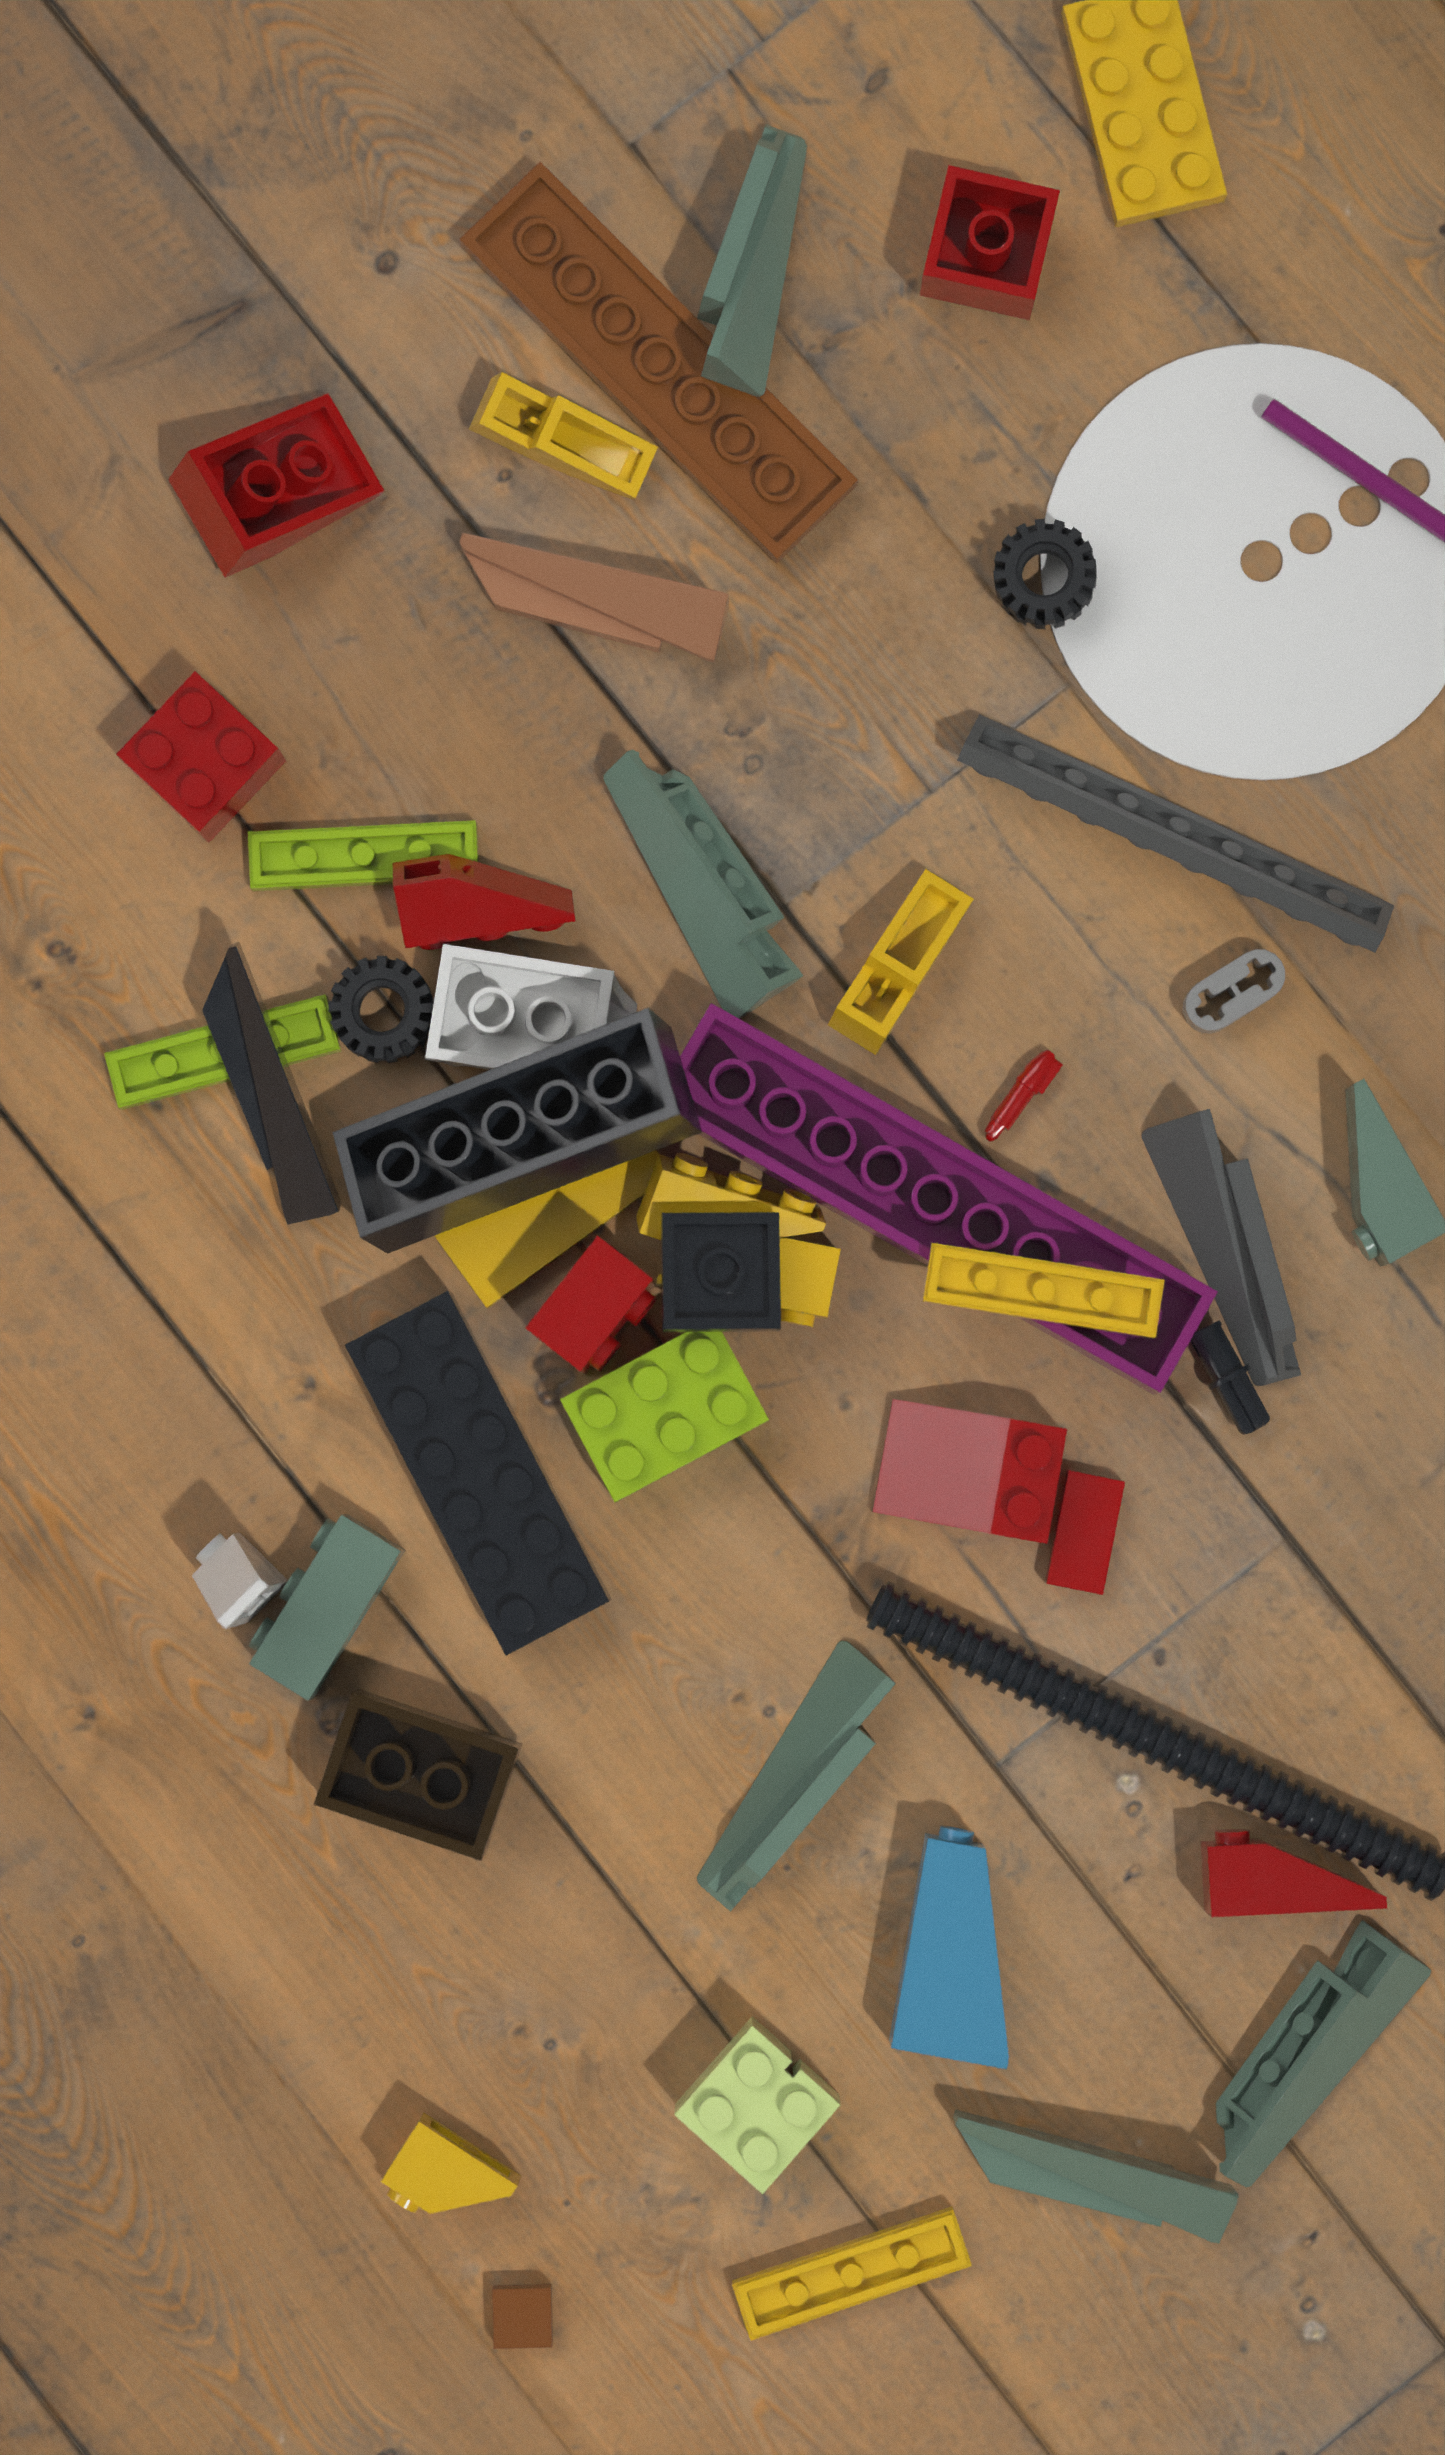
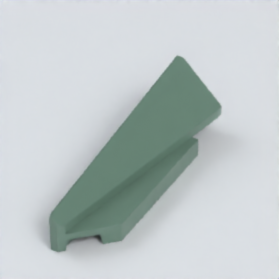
[697,125,807,397]
[603,749,803,1019]
[697,1640,896,1912]
[1216,1920,1431,2187]
[953,2109,1239,2244]

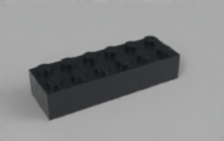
[333,1008,702,1254]
[345,1291,612,1656]

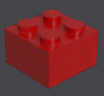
[920,165,1060,320]
[116,671,286,843]
[525,1235,657,1375]

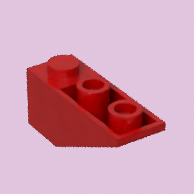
[392,854,576,950]

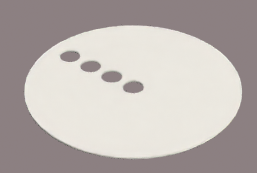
[1040,344,1445,780]

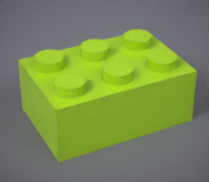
[560,1332,769,1502]

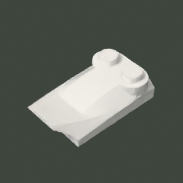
[425,944,637,1070]

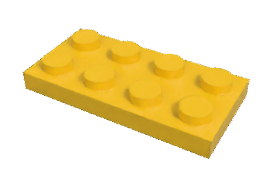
[1061,0,1227,228]

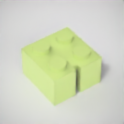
[674,2016,841,2194]

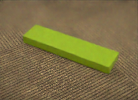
[248,820,479,891]
[104,994,342,1110]

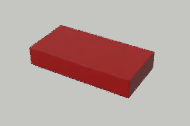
[1045,1470,1125,1595]

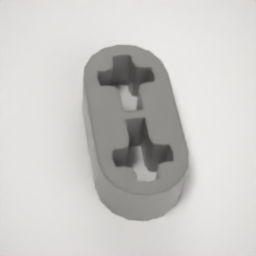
[1183,949,1285,1034]

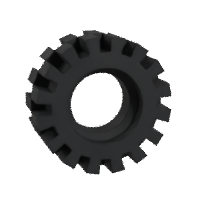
[993,518,1097,630]
[329,956,434,1063]

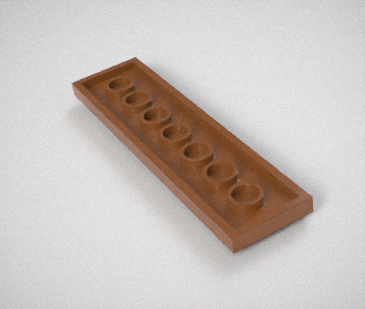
[459,161,858,564]

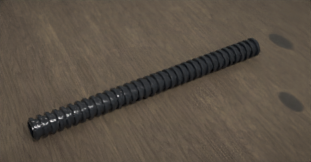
[866,1581,1445,1901]

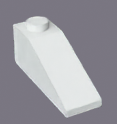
[192,1533,288,1629]

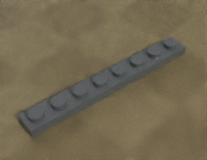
[957,714,1394,953]

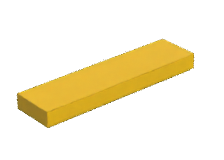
[922,1243,1164,1338]
[732,2206,972,2341]

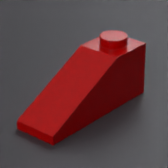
[1200,1829,1387,1917]

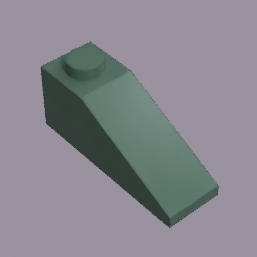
[1345,1079,1445,1267]

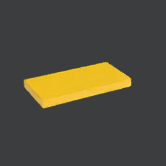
[435,1150,659,1309]

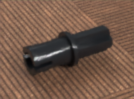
[1190,1320,1270,1435]

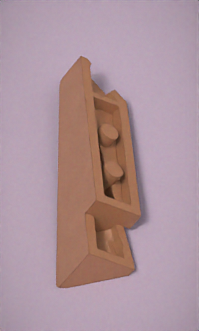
[459,533,729,663]

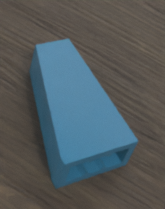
[889,1826,1009,2069]

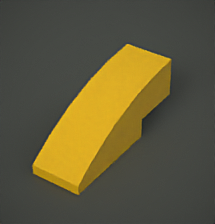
[469,372,658,500]
[828,869,974,1055]

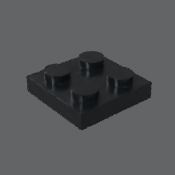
[661,1212,781,1332]

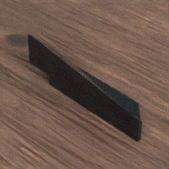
[202,942,342,1225]

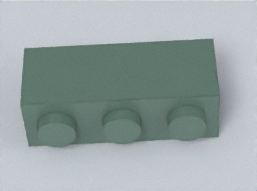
[249,1514,406,1701]

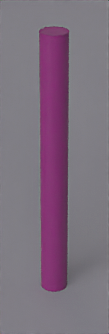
[1261,398,1445,542]

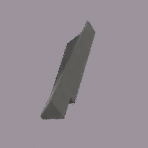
[1141,1109,1301,1386]

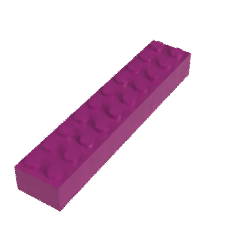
[680,1003,1218,1395]

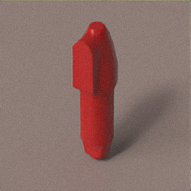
[984,1050,1063,1142]

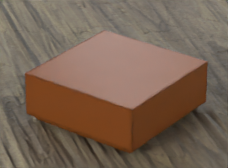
[492,2284,553,2349]

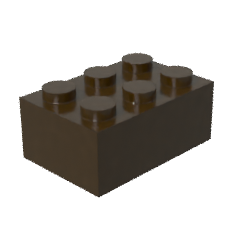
[314,1689,522,1861]

